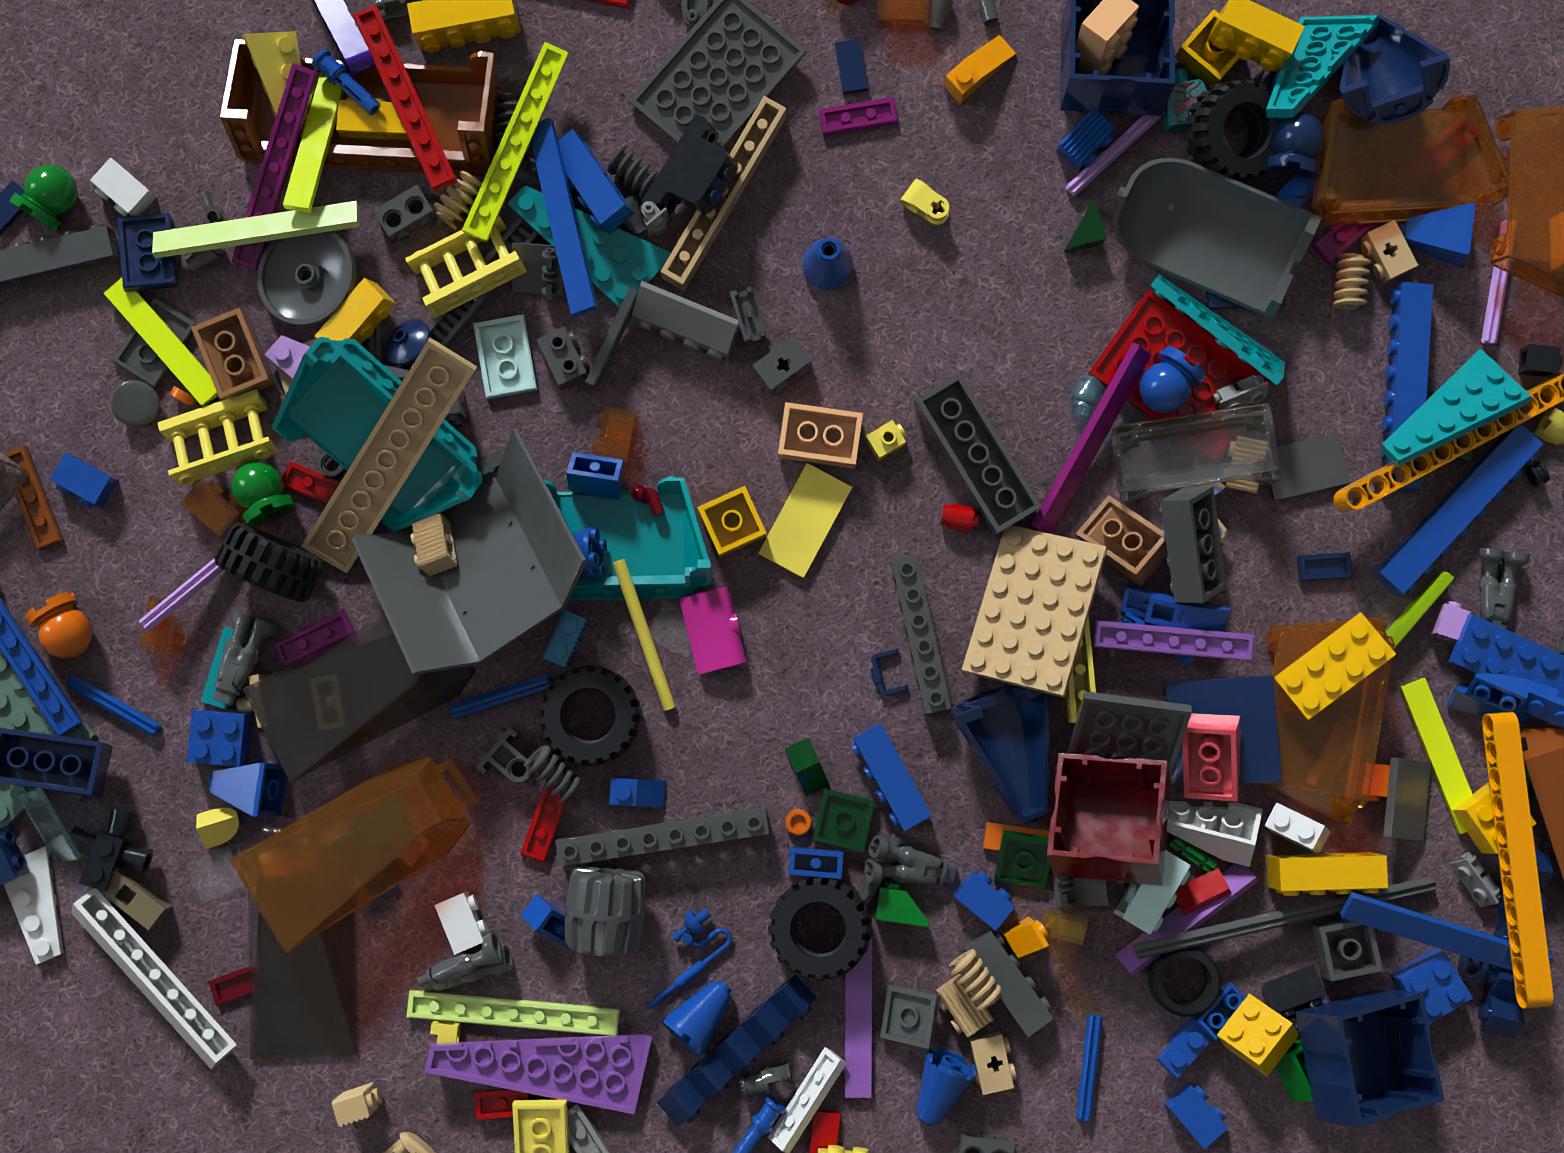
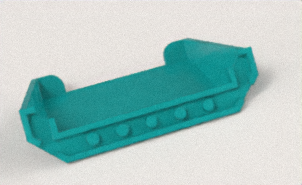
[272,337,483,532]
[544,476,712,601]

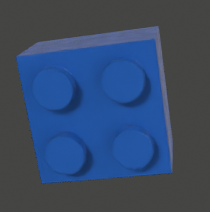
[187,710,253,767]
[1390,948,1473,1025]

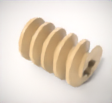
[433,171,482,230]
[1333,253,1371,310]
[949,949,1002,1012]

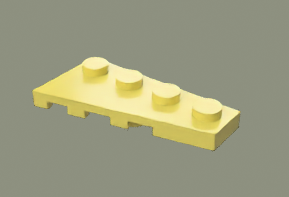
[242,31,308,138]

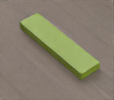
[1382,572,1454,650]

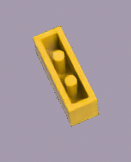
[336,97,410,141]
[315,278,396,345]

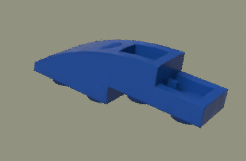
[1120,584,1231,632]
[1465,673,1564,729]
[1155,983,1246,1079]

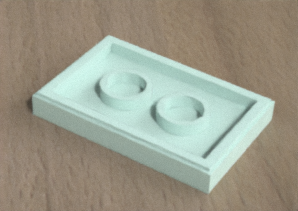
[473,314,538,400]

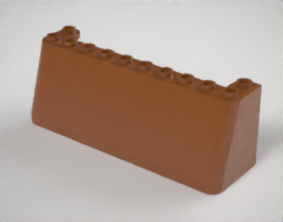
[220,39,499,175]

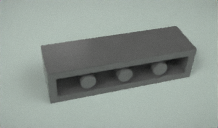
[963,929,1054,1038]

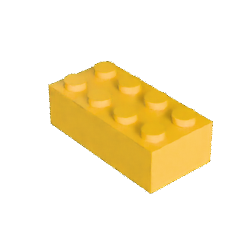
[407,0,521,53]
[1274,612,1396,721]
[1266,852,1388,896]

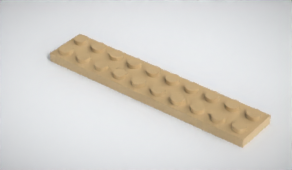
[301,338,477,573]

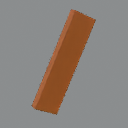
[0,445,64,551]

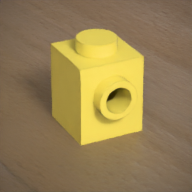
[865,420,907,461]

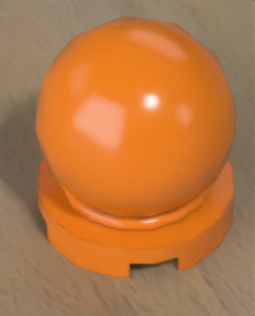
[24,592,93,659]

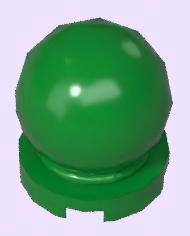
[9,165,78,232]
[231,461,295,527]

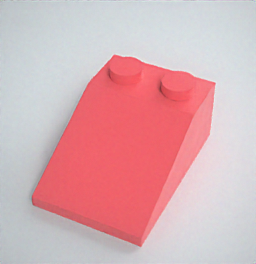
[1182,713,1241,802]

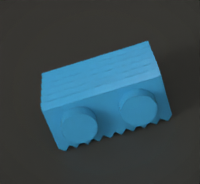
[542,609,589,668]

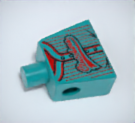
[1163,69,1207,134]

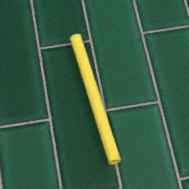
[612,559,676,711]

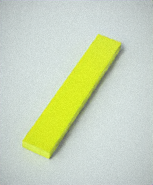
[283,72,344,213]
[104,278,218,407]
[1398,678,1473,834]

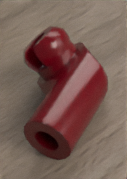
[630,485,665,517]

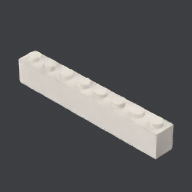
[71,888,237,1070]

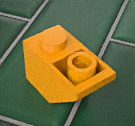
[1002,916,1049,958]

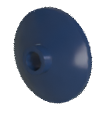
[385,319,430,365]

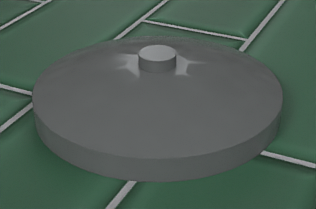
[257,231,357,327]

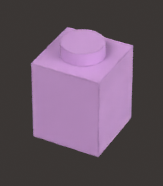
[1429,601,1471,642]

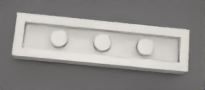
[768,1047,847,1153]

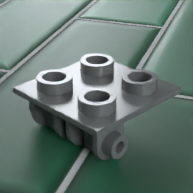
[512,243,564,300]
[1052,871,1109,912]

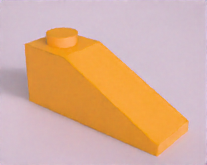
[943,35,1016,104]

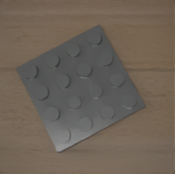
[1067,691,1192,777]

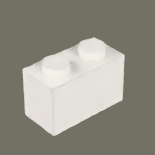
[90,157,156,217]
[1264,802,1330,855]
[434,891,489,955]

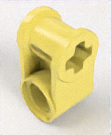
[900,179,949,225]

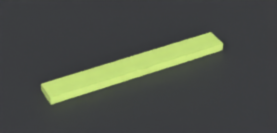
[152,201,359,258]
[407,990,620,1036]

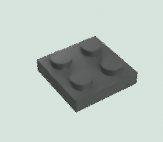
[880,984,940,1049]

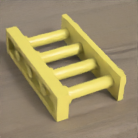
[405,215,527,318]
[158,389,278,486]

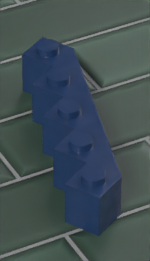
[1478,851,1554,1039]
[656,974,817,1126]

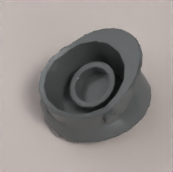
[110,380,160,426]

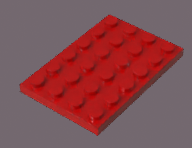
[1088,290,1272,463]

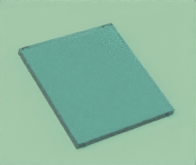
[17,788,82,863]

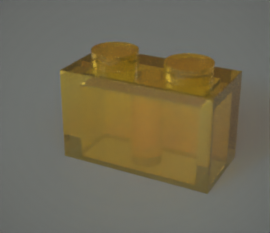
[1041,906,1089,946]

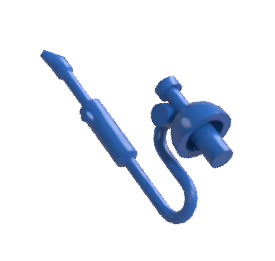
[648,908,732,1009]

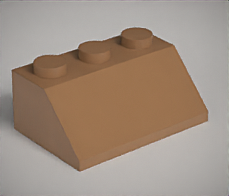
[191,307,276,400]

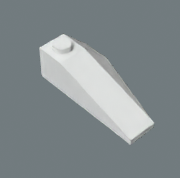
[1167,801,1263,867]

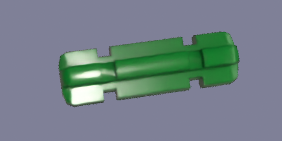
[1168,835,1218,873]

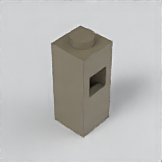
[99,868,173,930]

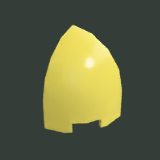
[1533,408,1564,445]
[196,807,239,849]

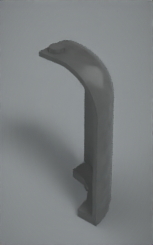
[1113,158,1322,319]

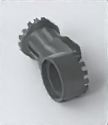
[739,1062,792,1099]

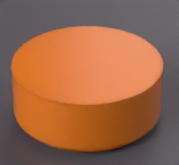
[170,386,197,406]
[785,809,811,836]

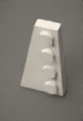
[4,846,64,965]

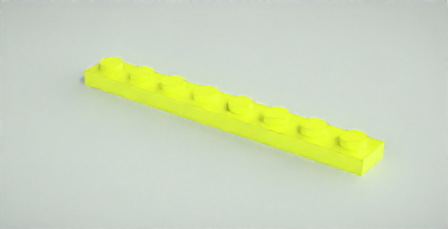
[462,42,569,242]

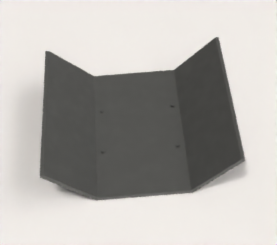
[351,428,587,675]

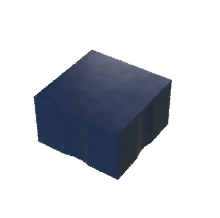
[1060,0,1175,116]
[1295,988,1445,1127]

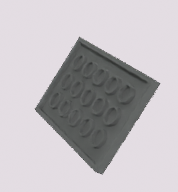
[629,0,807,149]

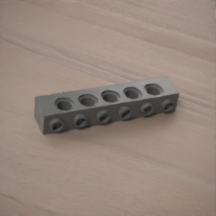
[890,554,951,714]

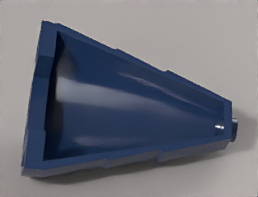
[1339,14,1450,124]
[952,685,1050,824]

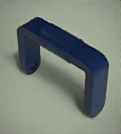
[870,649,909,695]

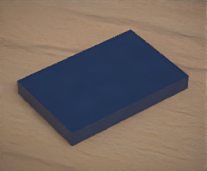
[117,213,178,292]

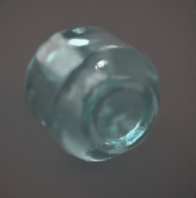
[1068,376,1106,416]

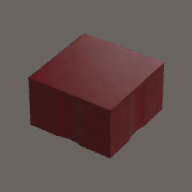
[1047,753,1171,886]

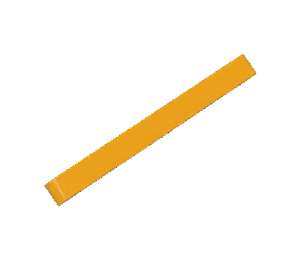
[1334,374,1564,512]
[1482,712,1554,1009]

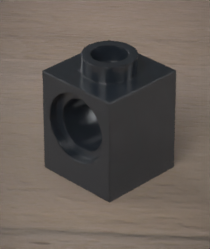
[1518,344,1563,377]

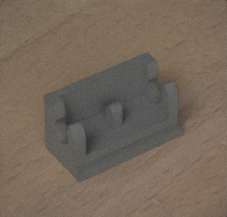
[730,287,769,346]

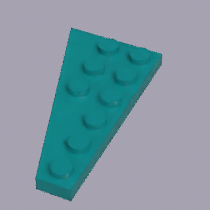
[1266,15,1379,119]
[507,185,671,309]
[1151,274,1285,385]
[1381,348,1531,468]

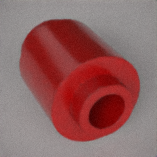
[941,503,980,533]

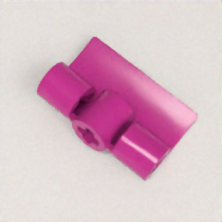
[679,587,747,674]

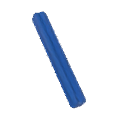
[66,675,161,736]
[450,675,551,719]
[1076,1014,1103,1121]

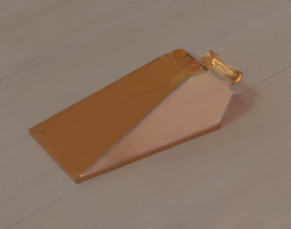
[229,756,482,954]

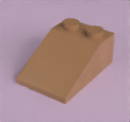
[1076,495,1168,587]

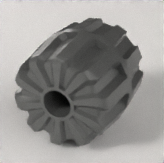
[565,865,645,956]

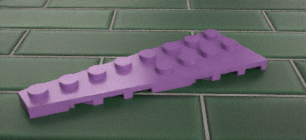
[424,1034,652,1114]

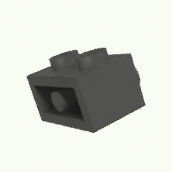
[536,326,590,390]

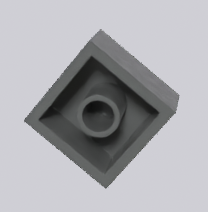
[1310,919,1383,981]

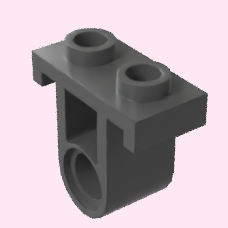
[475,727,534,783]

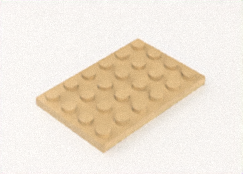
[962,525,1107,698]

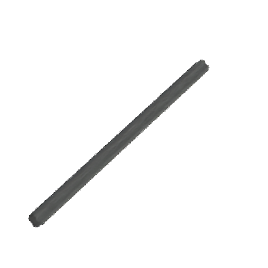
[1133,877,1437,959]

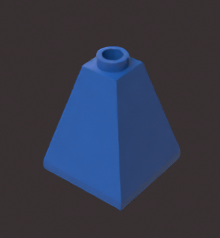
[1400,203,1476,268]
[208,763,289,817]

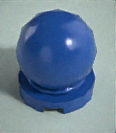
[1139,346,1207,414]

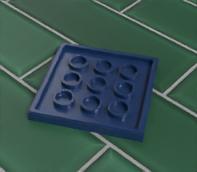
[1166,675,1282,787]

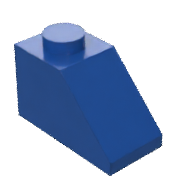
[609,777,666,807]
[521,894,570,949]

